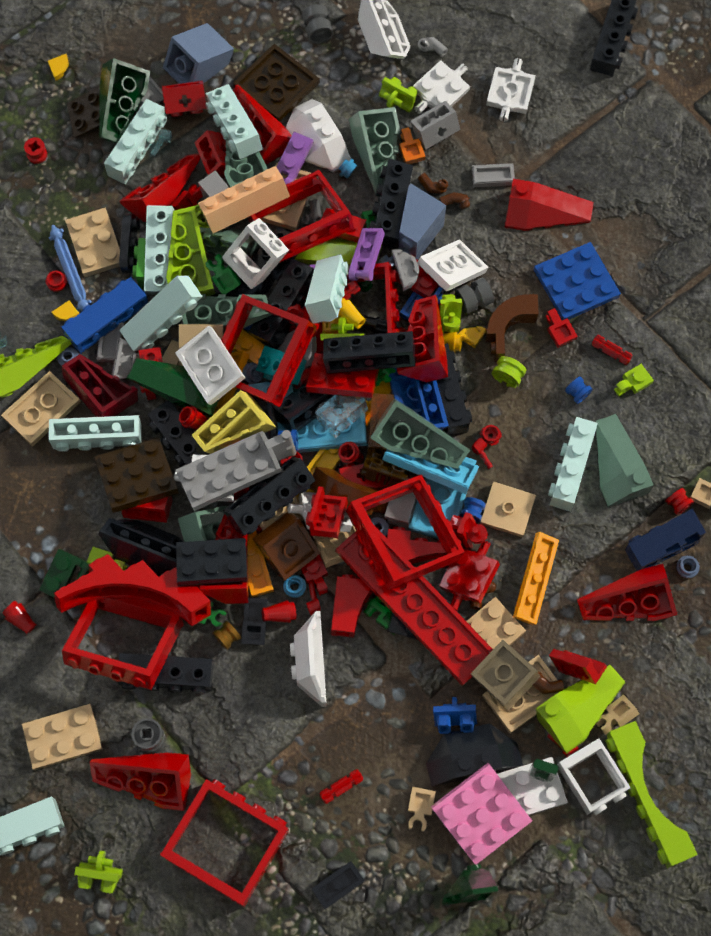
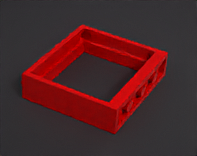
[247,170,354,262]
[316,262,399,353]
[221,294,317,408]
[346,474,465,590]
[62,598,183,690]
[160,779,289,907]

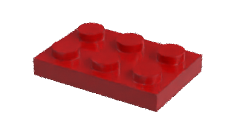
[306,353,379,398]

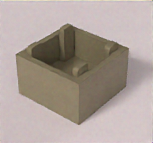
[471,640,541,711]

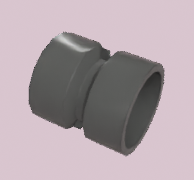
[302,4,333,44]
[455,277,494,315]
[131,718,166,754]

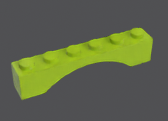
[606,721,698,868]

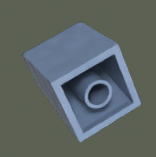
[163,23,234,84]
[398,184,446,260]

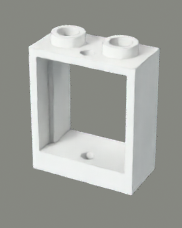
[222,218,289,289]
[557,738,631,815]

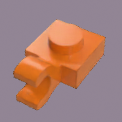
[399,127,426,164]

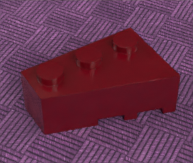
[62,354,138,417]

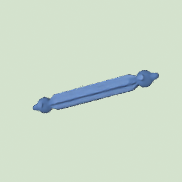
[49,225,92,312]

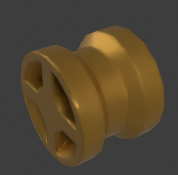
[212,621,241,650]

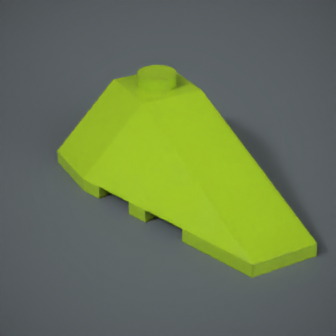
[166,206,215,296]
[295,238,383,268]
[0,336,71,397]
[536,665,625,754]

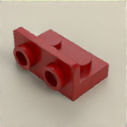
[549,649,607,684]

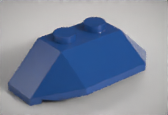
[389,368,449,429]

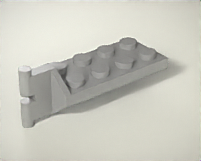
[176,430,296,511]

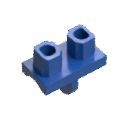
[433,697,477,734]

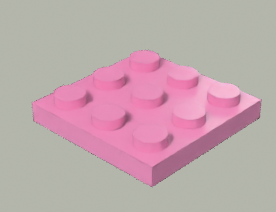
[431,763,532,865]

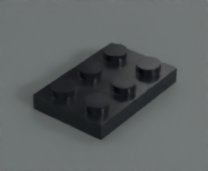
[176,538,248,586]

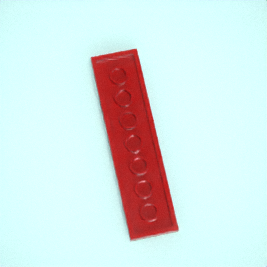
[335,524,493,686]

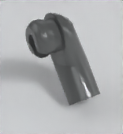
[301,199,322,226]

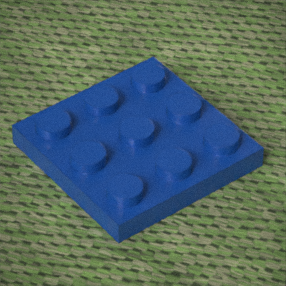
[534,242,621,321]

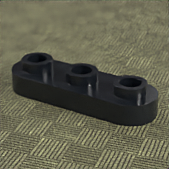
[119,214,140,274]

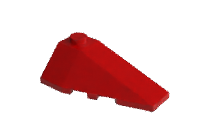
[233,85,292,164]
[120,154,201,222]
[505,179,594,231]
[397,295,448,382]
[200,514,248,604]
[577,564,678,621]
[90,752,191,811]

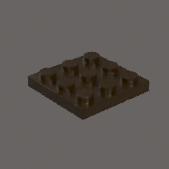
[233,44,320,122]
[94,438,178,513]

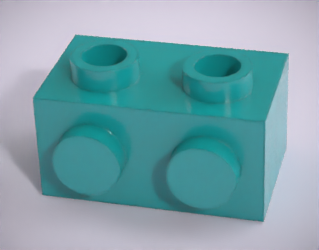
[256,346,307,385]

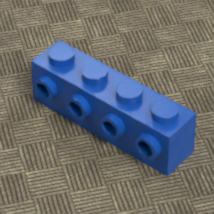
[61,277,148,354]

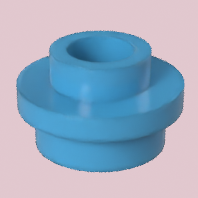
[339,159,357,178]
[283,575,306,598]

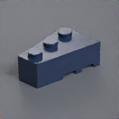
[625,509,706,571]

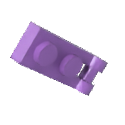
[277,132,314,184]
[348,228,385,281]

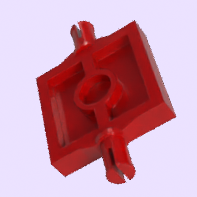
[439,541,500,611]

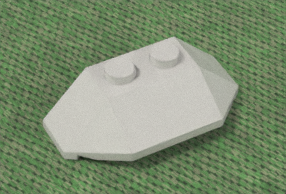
[358,0,411,59]
[286,99,351,173]
[290,611,327,707]

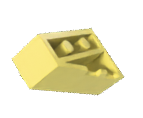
[192,390,277,454]

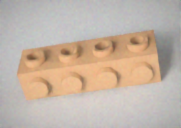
[198,166,290,234]

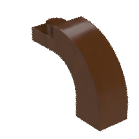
[485,294,539,362]
[310,467,389,515]

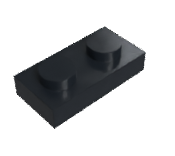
[311,861,365,910]

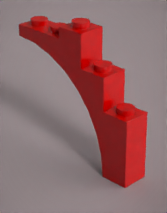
[331,527,447,638]
[54,554,211,626]

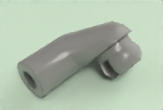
[417,37,448,57]

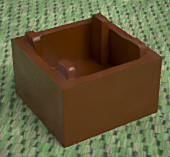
[253,512,321,580]

